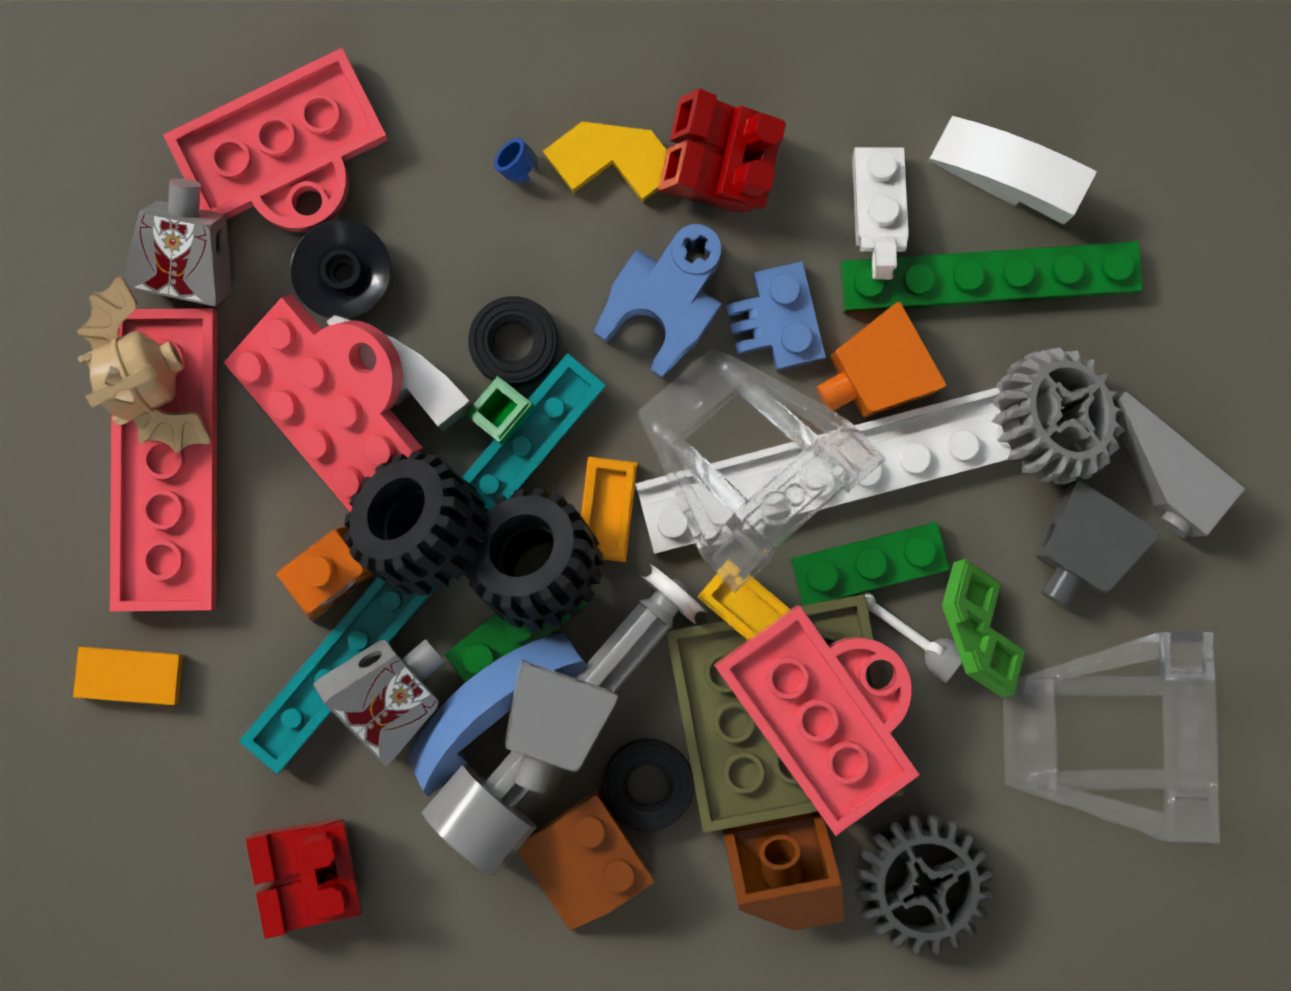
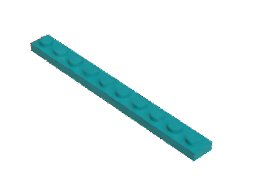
[238,353,606,774]

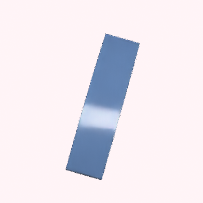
[408,632,588,796]

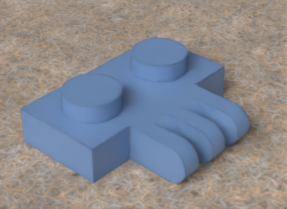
[726,261,826,371]

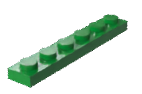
[840,241,1143,313]

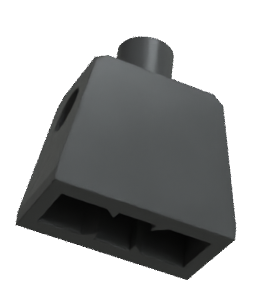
[1036,480,1161,609]

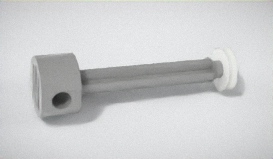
[422,564,707,875]

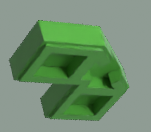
[942,559,1025,698]

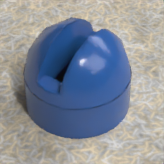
[494,138,538,183]

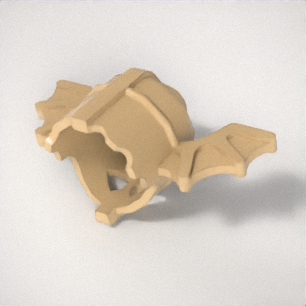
[77,275,212,453]

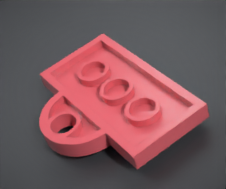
[163,48,389,232]
[223,294,423,512]
[714,605,920,836]

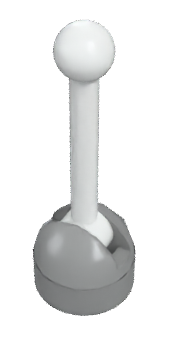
[858,592,962,683]

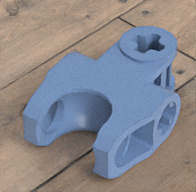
[593,224,722,380]

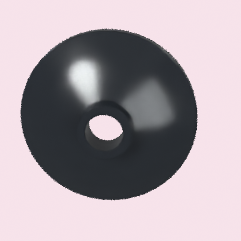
[290,220,391,319]

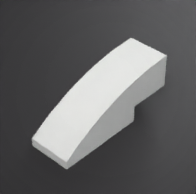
[928,116,1097,225]
[326,315,473,432]

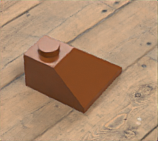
[722,812,845,931]

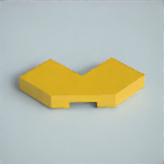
[543,121,667,203]

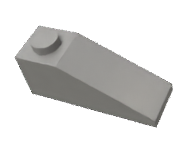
[1113,391,1245,538]

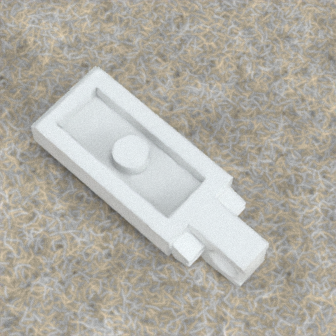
[852,147,909,279]

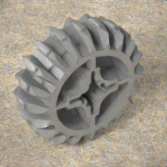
[991,347,1125,485]

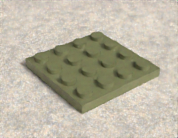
[666,594,904,833]

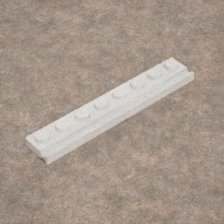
[636,387,1011,554]

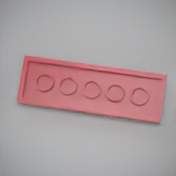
[110,308,218,612]

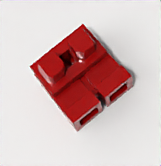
[658,88,786,212]
[245,818,363,939]

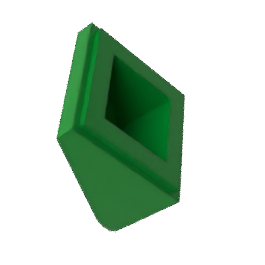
[465,376,534,445]

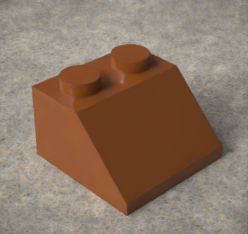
[517,788,655,931]

